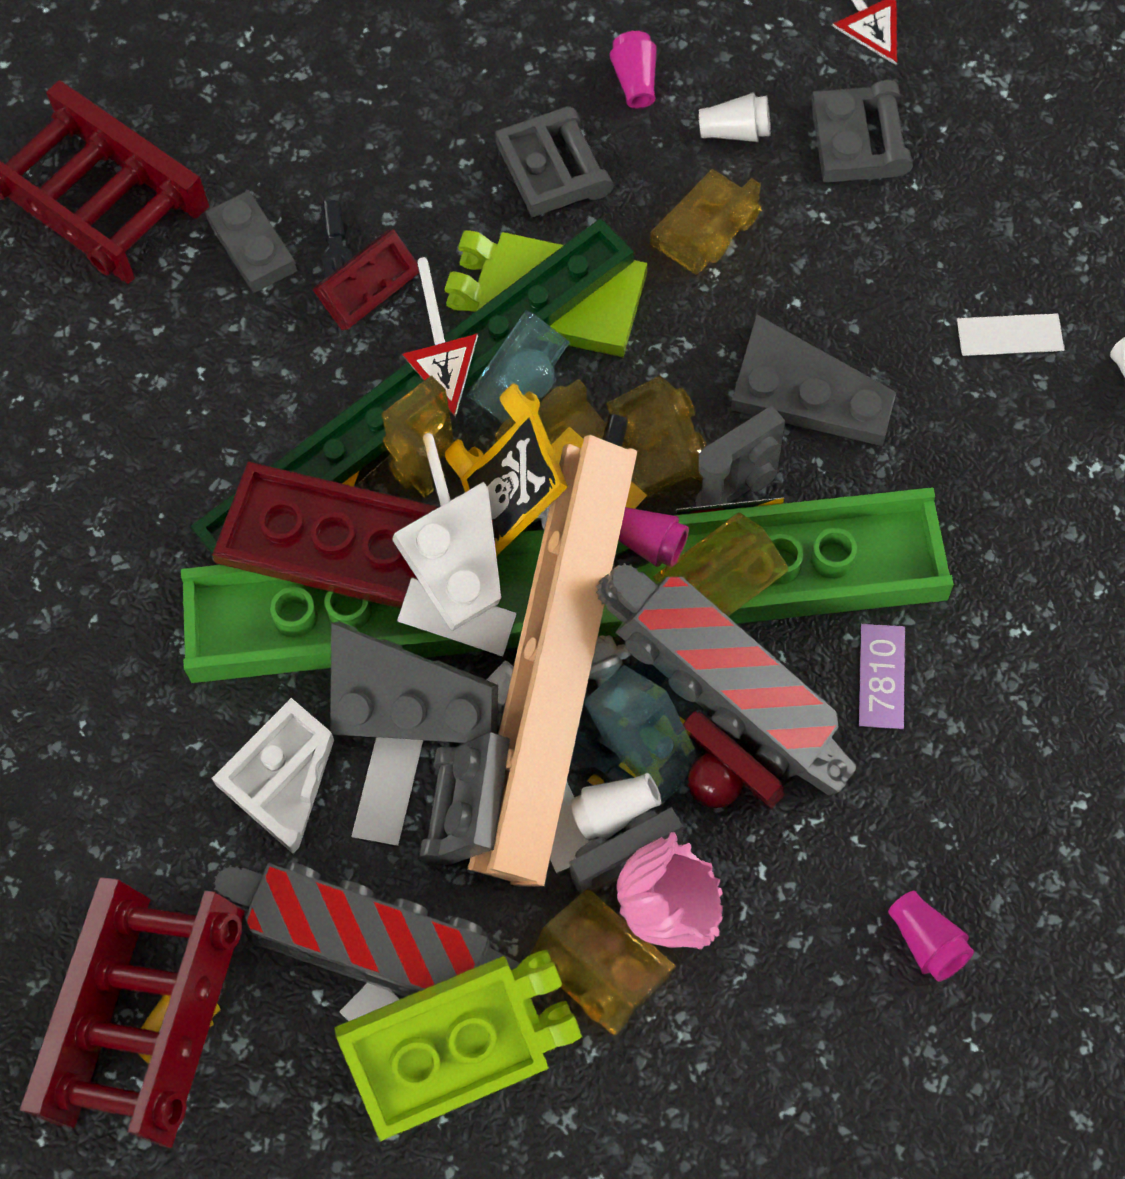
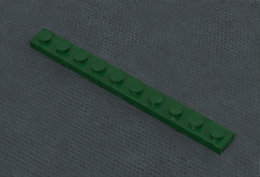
[191,218,634,565]

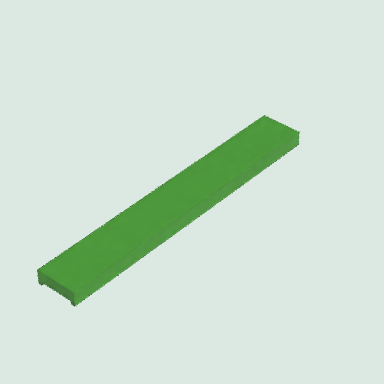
[181,487,954,683]

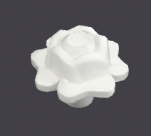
[589,635,631,694]

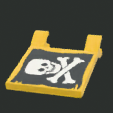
[445,383,568,556]

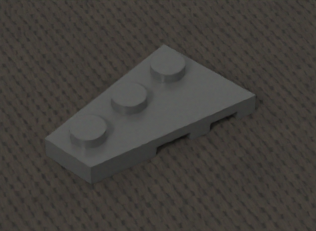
[731,315,896,446]
[330,621,498,743]

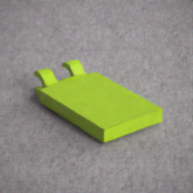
[445,230,647,357]
[334,950,582,1141]

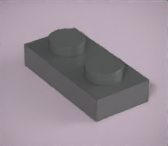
[205,190,297,293]
[569,807,683,899]

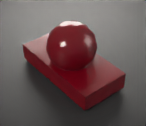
[682,711,784,809]

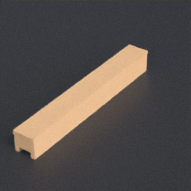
[468,435,637,886]

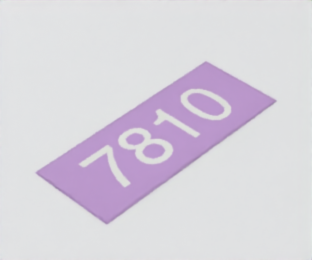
[859,624,905,729]

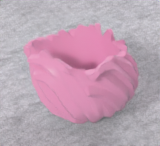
[617,832,723,949]

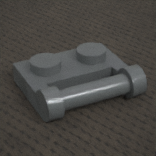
[811,80,913,182]
[495,107,614,217]
[695,405,785,507]
[419,732,510,865]

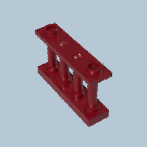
[0,80,209,284]
[20,877,245,1148]

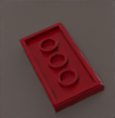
[212,462,439,609]

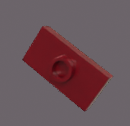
[312,229,420,330]

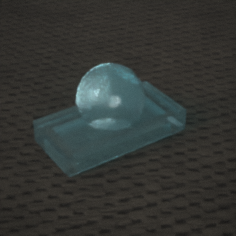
[467,310,570,428]

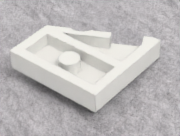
[392,482,501,631]
[212,698,334,854]

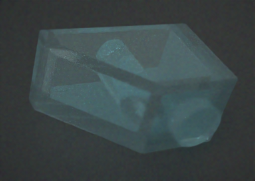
[584,665,699,803]

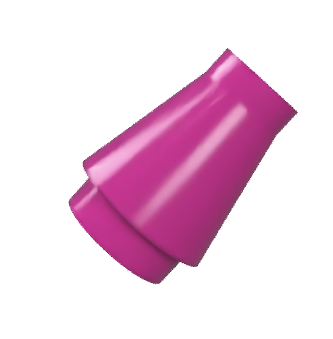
[610,31,657,108]
[618,507,689,567]
[888,891,974,981]

